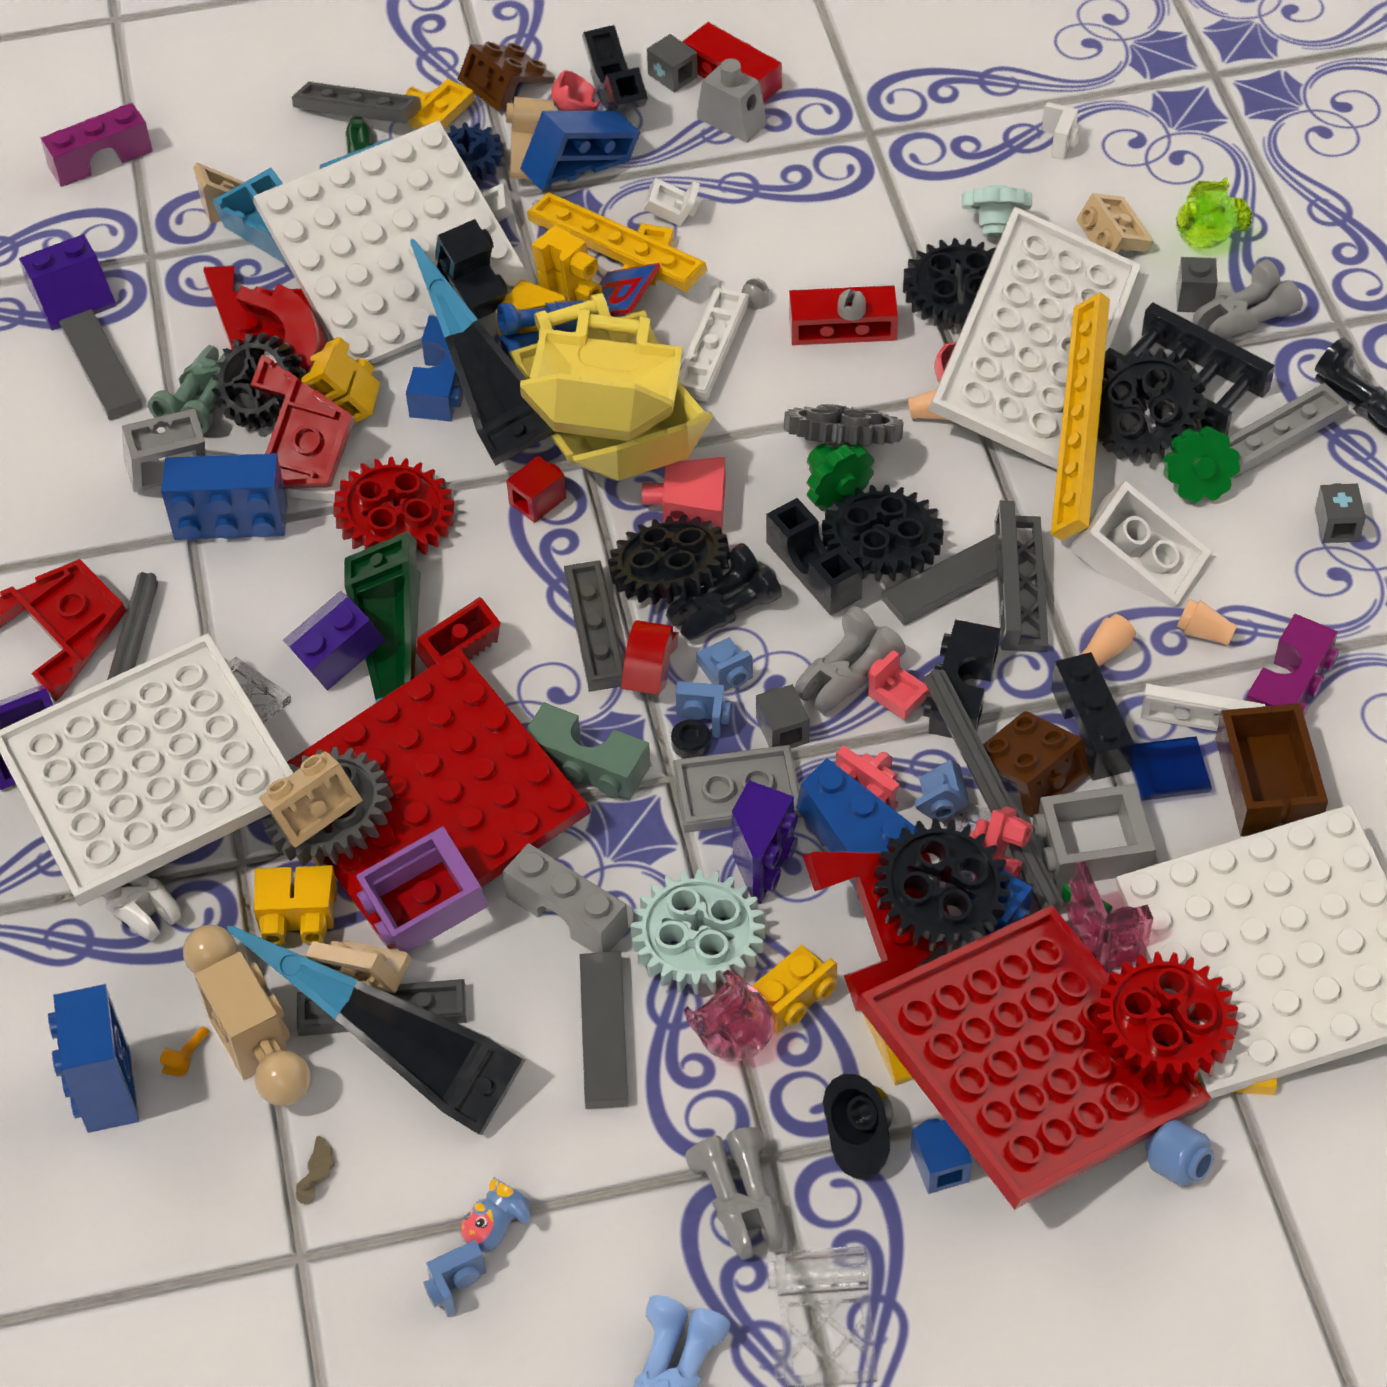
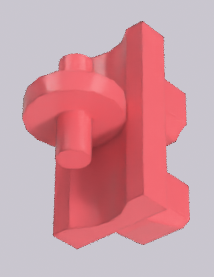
[836,745,900,810]
[970,806,1033,881]

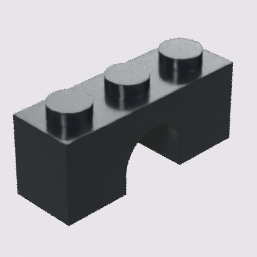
[766,498,863,616]
[923,619,1001,738]
[1051,652,1134,781]

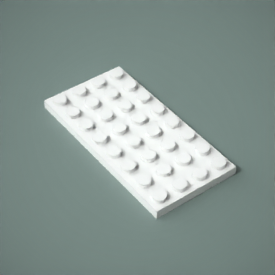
[928,207,1141,470]

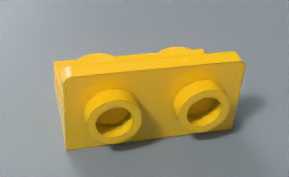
[742,944,837,1034]

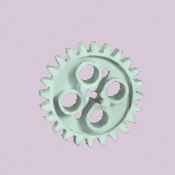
[630,869,765,994]

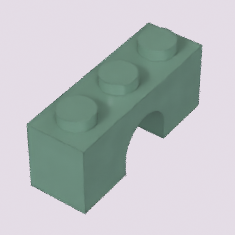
[526,702,651,801]

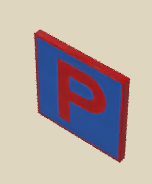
[599,263,661,316]

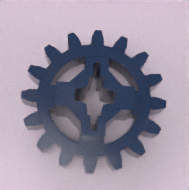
[447,122,504,181]

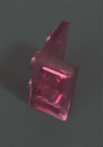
[1066,861,1154,972]

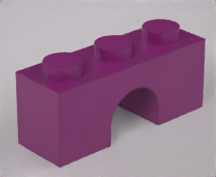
[40,102,153,187]
[1246,614,1340,716]

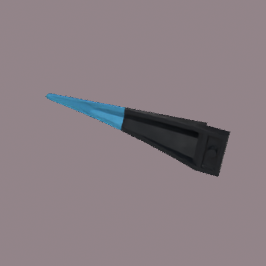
[410,239,556,466]
[226,926,526,1135]

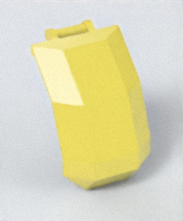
[509,293,713,481]
[520,309,683,441]

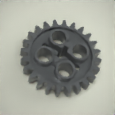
[783,404,904,447]
[261,747,393,866]

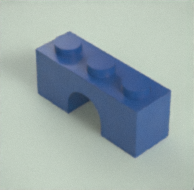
[406,315,463,422]
[910,1118,972,1194]

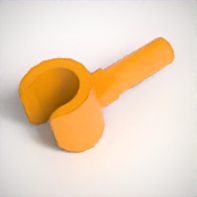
[160,1026,209,1077]

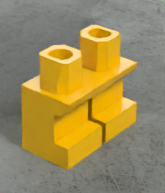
[531,225,603,302]
[301,337,380,425]
[254,865,338,946]

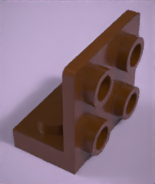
[457,42,555,111]
[983,711,1090,818]

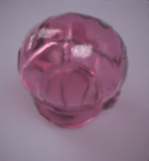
[684,970,775,1062]

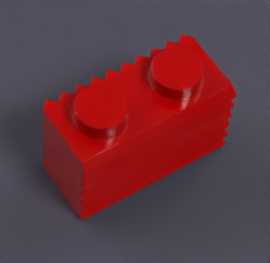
[416,597,500,669]

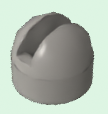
[741,278,769,309]
[837,289,866,321]

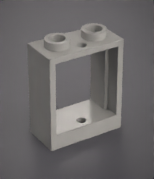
[122,408,205,492]
[1033,783,1156,887]

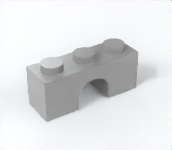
[503,843,628,953]

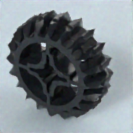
[211,333,308,431]

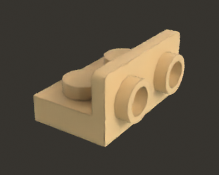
[1077,193,1154,254]
[259,751,363,848]
[305,941,411,993]

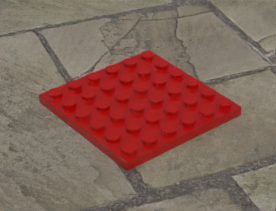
[287,649,591,949]
[856,905,1212,1210]

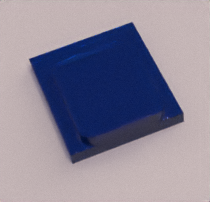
[1131,736,1212,801]

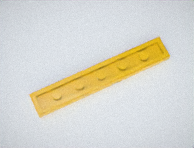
[527,192,707,292]

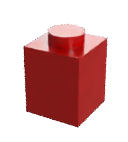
[506,456,566,523]

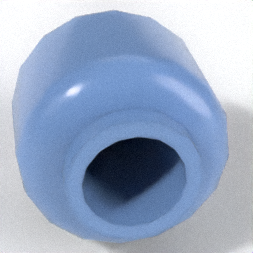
[1145,1120,1214,1186]

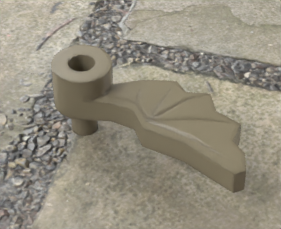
[296,1135,334,1204]

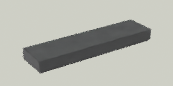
[291,82,422,124]
[59,309,142,420]
[882,534,1027,625]
[564,560,623,692]
[579,951,628,1109]
[297,979,467,1036]

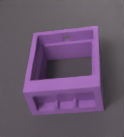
[356,826,489,953]

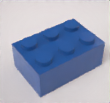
[161,453,287,540]
[48,984,139,1133]

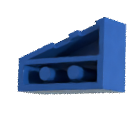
[520,111,641,191]
[796,758,915,901]

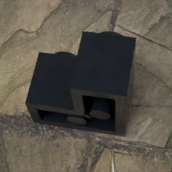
[434,219,508,320]

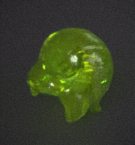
[1176,178,1253,249]

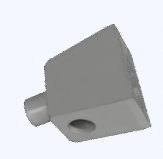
[697,59,766,143]

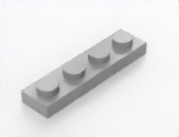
[1228,383,1349,477]

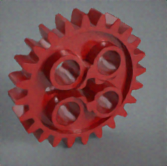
[333,457,454,555]
[1096,952,1239,1084]

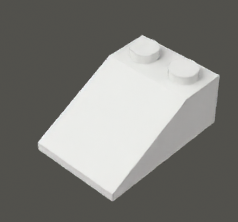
[1069,480,1212,607]

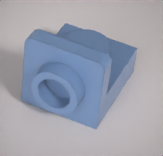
[696,637,753,691]
[675,681,731,738]
[914,759,970,821]
[423,1240,486,1317]

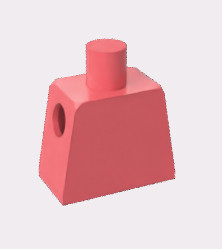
[642,457,726,530]

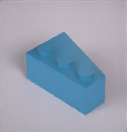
[212,168,288,266]

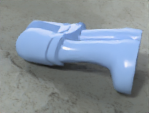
[633,1295,731,1387]

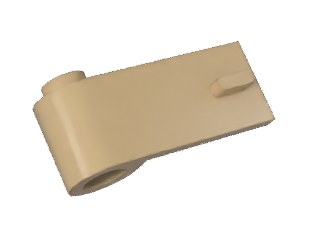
[505,97,554,182]

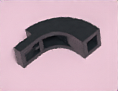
[582,25,648,112]

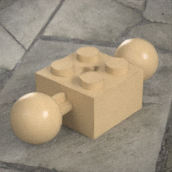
[183,925,311,1106]

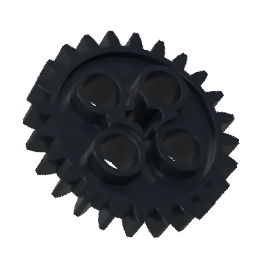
[903,238,996,330]
[1097,348,1207,464]
[822,485,944,582]
[608,515,730,605]
[873,818,1011,952]

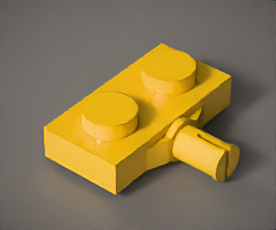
[406,79,475,129]

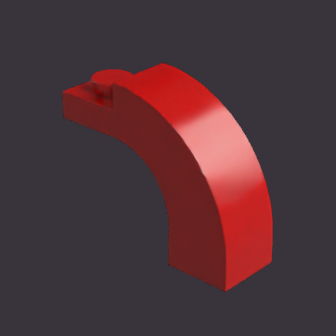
[236,283,327,380]

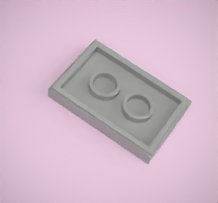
[673,745,802,833]

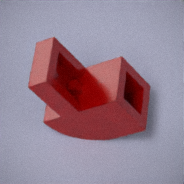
[621,620,679,695]

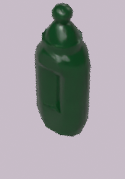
[345,116,372,154]

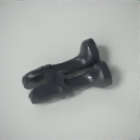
[1314,337,1387,435]
[666,543,782,641]

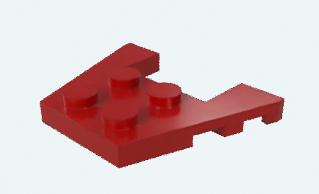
[203,266,317,350]
[251,355,355,489]
[0,559,127,702]
[803,852,950,1011]

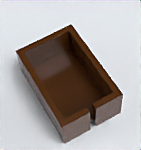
[1215,703,1328,837]

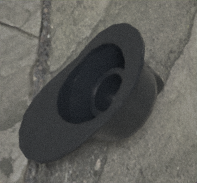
[823,1074,893,1179]

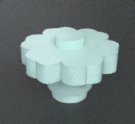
[962,185,1032,237]

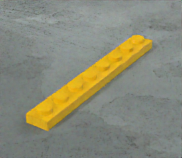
[1051,292,1110,541]

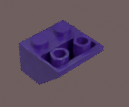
[732,780,798,904]

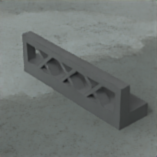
[994,500,1049,652]

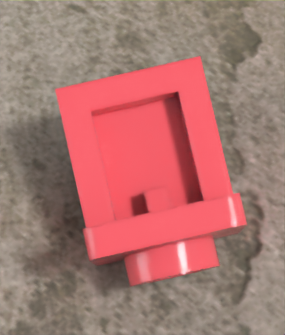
[868,650,930,721]

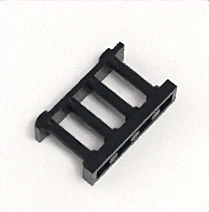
[1103,302,1275,436]

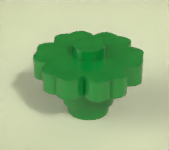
[1163,426,1240,503]
[806,443,875,511]

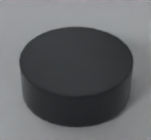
[671,719,711,759]

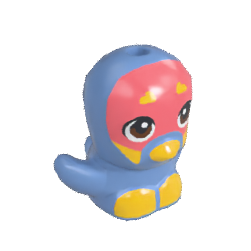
[461,1177,530,1252]

